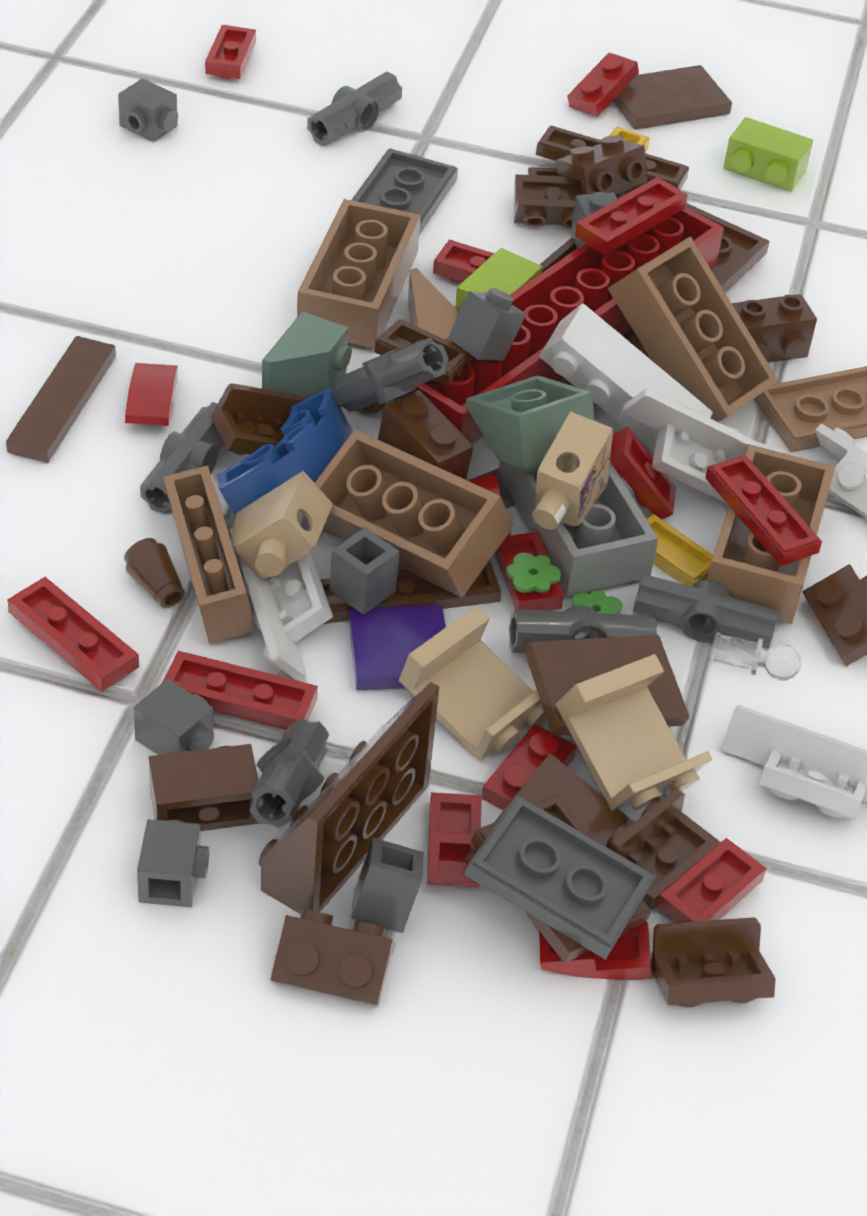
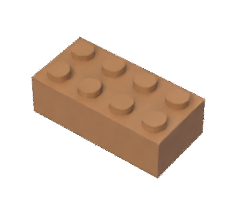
[297,199,421,348]
[608,236,779,422]
[315,429,514,598]
[707,444,835,624]

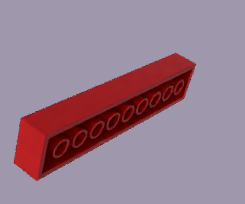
[393,207,724,444]

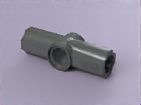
[307,71,402,146]
[332,337,449,413]
[140,402,224,514]
[633,574,780,649]
[509,605,657,653]
[249,718,330,829]

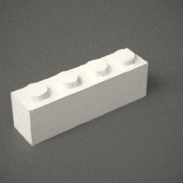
[539,303,713,452]

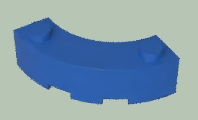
[217,387,353,516]

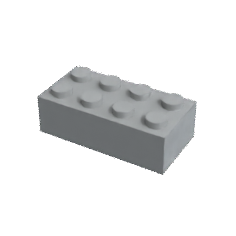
[498,459,658,596]

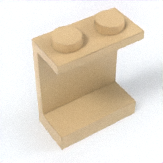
[399,605,546,761]
[555,654,713,811]

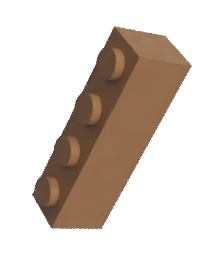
[163,465,256,644]

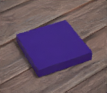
[348,605,446,690]

